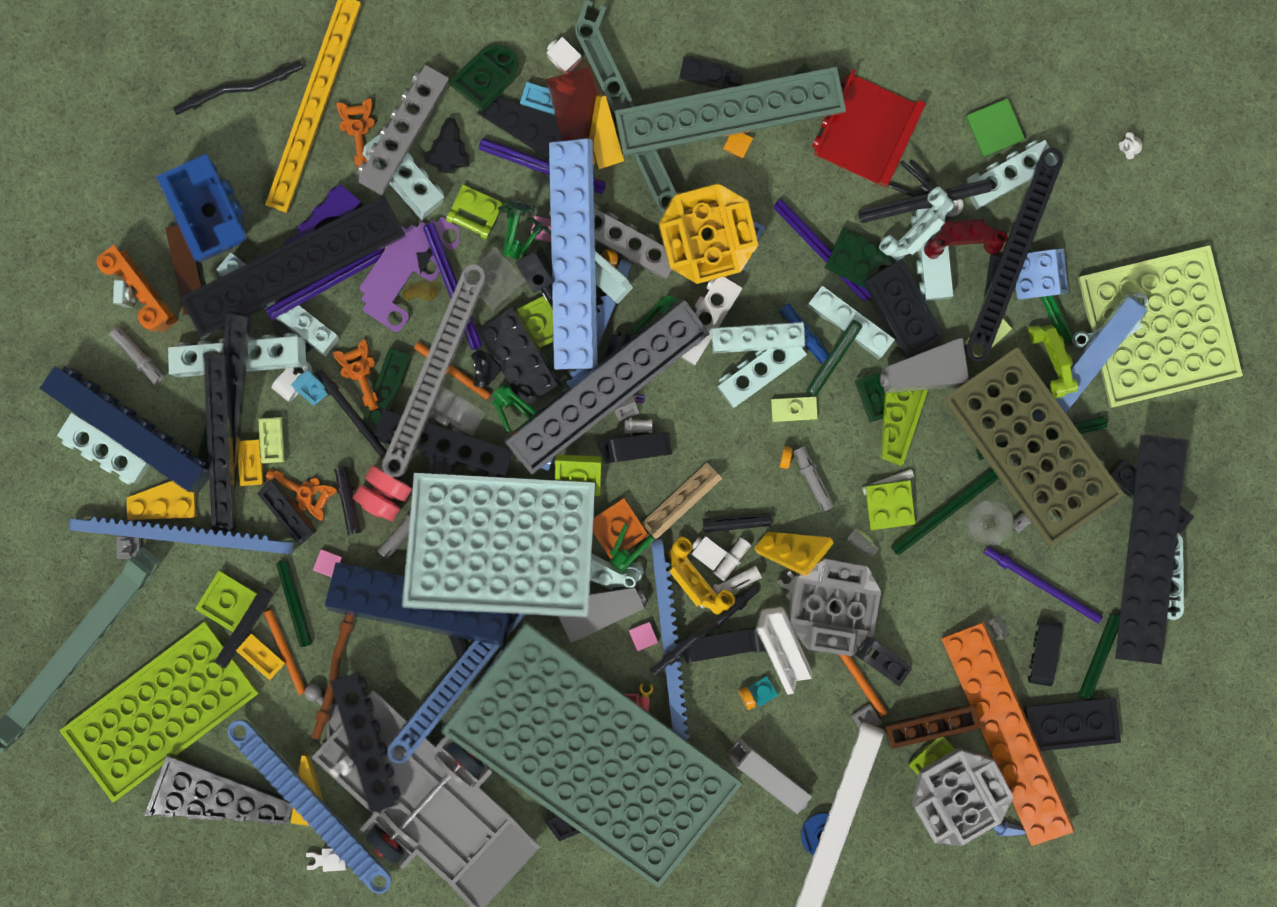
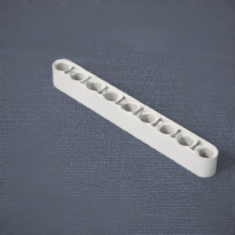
[795,722,885,907]

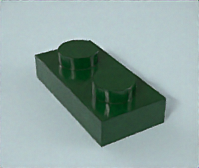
[855,373,885,423]

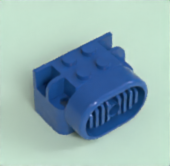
[156,154,246,262]

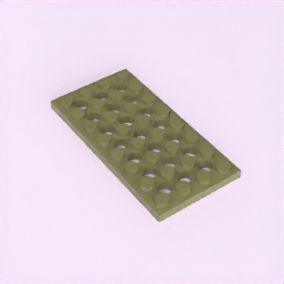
[942,347,1125,548]

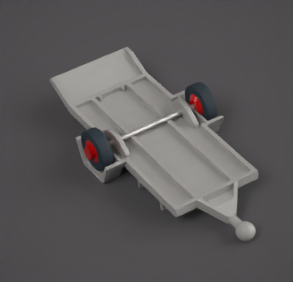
[304,684,541,907]

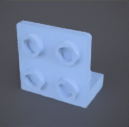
[1016,248,1069,299]

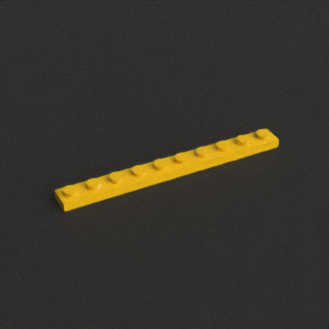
[265,0,362,214]

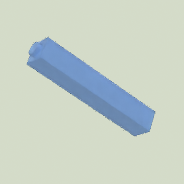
[1050,293,1148,413]

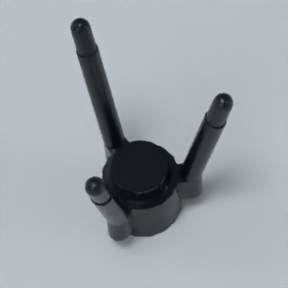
[888,160,940,197]

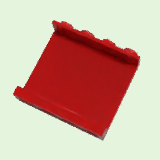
[812,70,926,188]

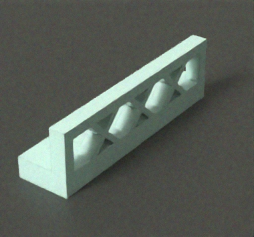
[595,251,633,304]

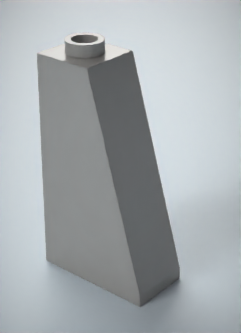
[880,338,969,393]
[558,587,647,643]
[726,737,812,814]

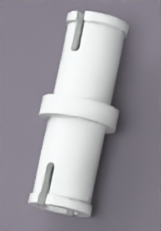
[713,537,751,582]

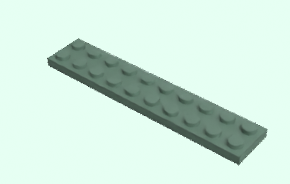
[615,67,846,156]

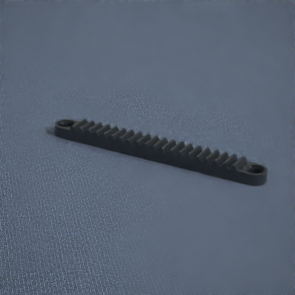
[966,147,1064,362]

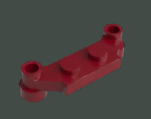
[924,219,1008,259]

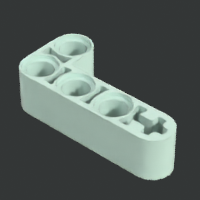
[1167,533,1184,620]

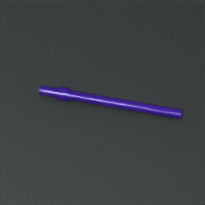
[983,546,1103,623]

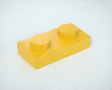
[238,440,264,486]
[236,633,285,680]

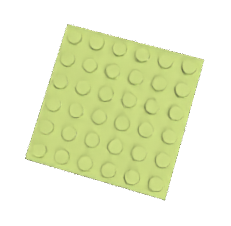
[1078,245,1243,408]

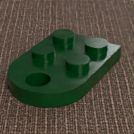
[449,45,519,112]
[824,227,895,289]

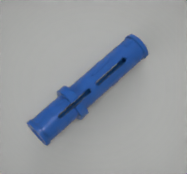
[779,303,830,364]

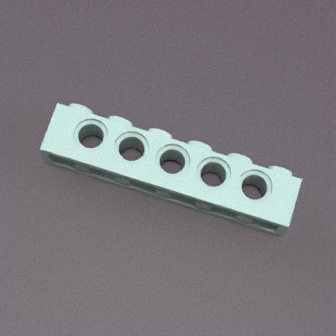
[216,252,339,357]
[168,333,306,377]

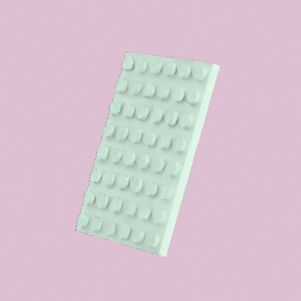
[403,473,595,617]

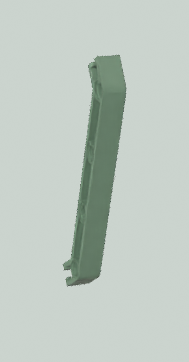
[575,0,679,214]
[0,547,160,754]

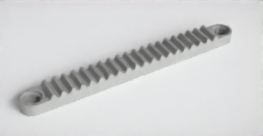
[382,264,486,477]

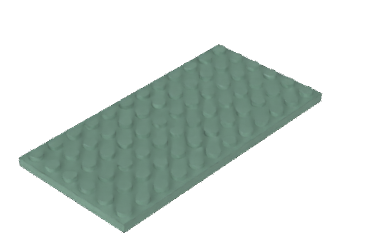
[441,622,743,888]

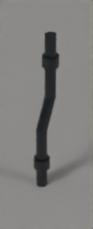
[173,61,303,115]
[650,585,759,676]

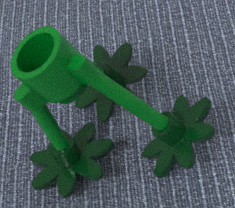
[497,200,551,260]

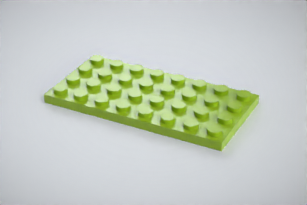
[59,621,259,803]

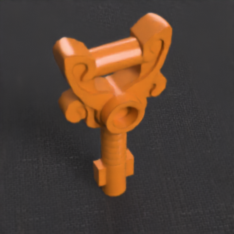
[337,98,375,169]
[333,339,378,411]
[266,470,337,521]

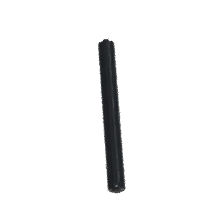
[858,179,992,223]

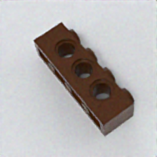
[883,704,980,749]

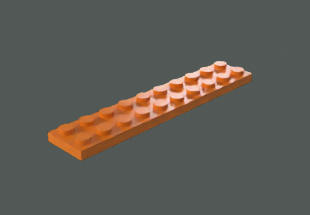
[941,621,1075,846]

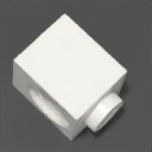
[547,37,582,76]
[691,536,727,570]

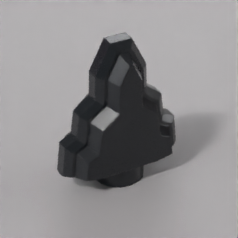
[425,118,470,174]

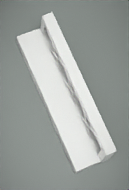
[757,607,813,694]

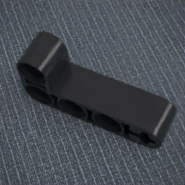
[682,627,767,663]

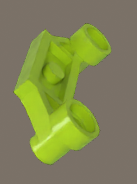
[1028,324,1078,399]

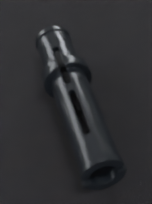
[334,466,362,535]
[702,512,771,533]

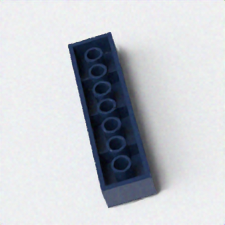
[39,366,209,493]
[325,562,512,647]

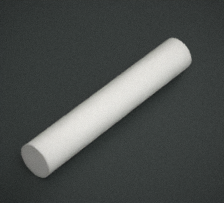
[862,469,914,495]

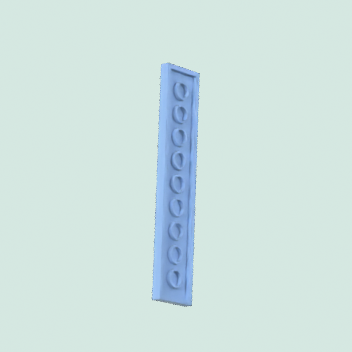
[549,139,597,369]

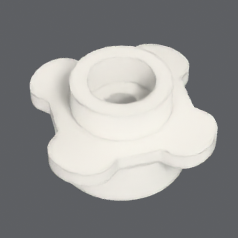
[1119,132,1142,159]

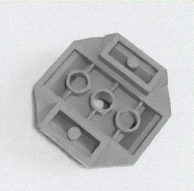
[787,559,881,656]
[912,748,1014,846]

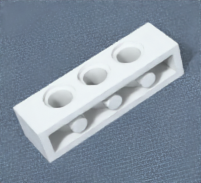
[680,277,742,366]

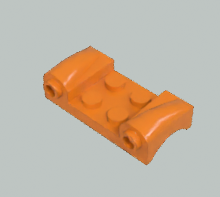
[97,245,178,332]

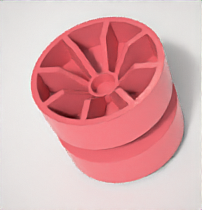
[352,464,413,522]

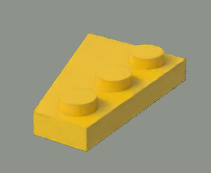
[127,481,196,520]
[754,532,834,577]

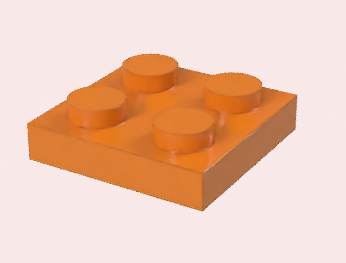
[592,498,649,559]

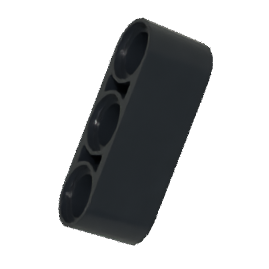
[607,432,673,463]
[1028,618,1062,687]

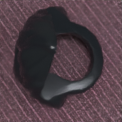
[471,350,500,388]

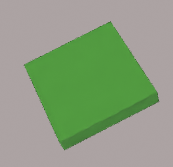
[966,98,1025,158]

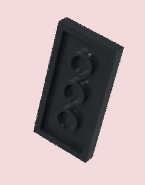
[863,258,945,360]
[478,307,561,407]
[1025,697,1121,751]

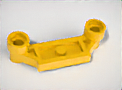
[668,537,735,614]

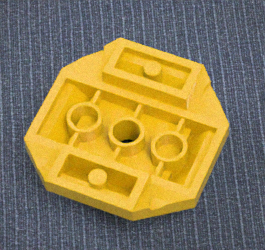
[659,183,758,284]

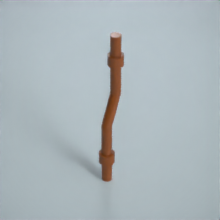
[312,615,354,740]

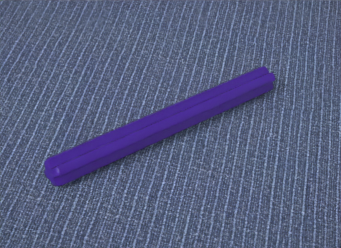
[479,138,606,194]
[773,199,871,302]
[423,223,482,350]
[266,249,384,319]

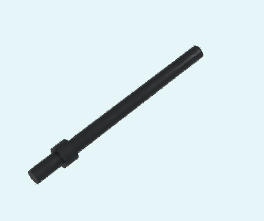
[314,368,405,480]

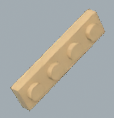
[641,463,722,539]

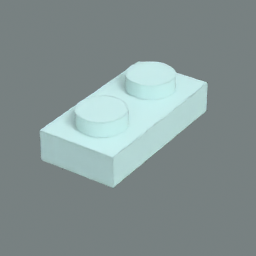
[113,280,137,308]

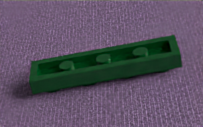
[358,348,411,439]

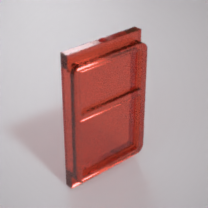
[546,67,597,141]

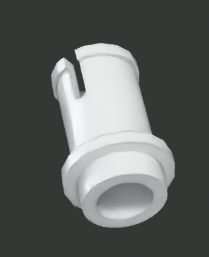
[624,418,652,436]

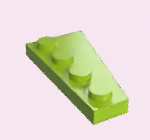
[880,390,928,466]

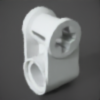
[271,362,312,402]

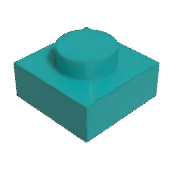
[748,676,778,707]

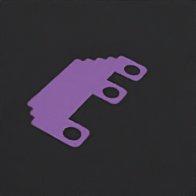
[359,217,459,332]

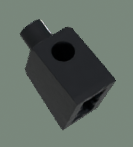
[515,247,554,301]

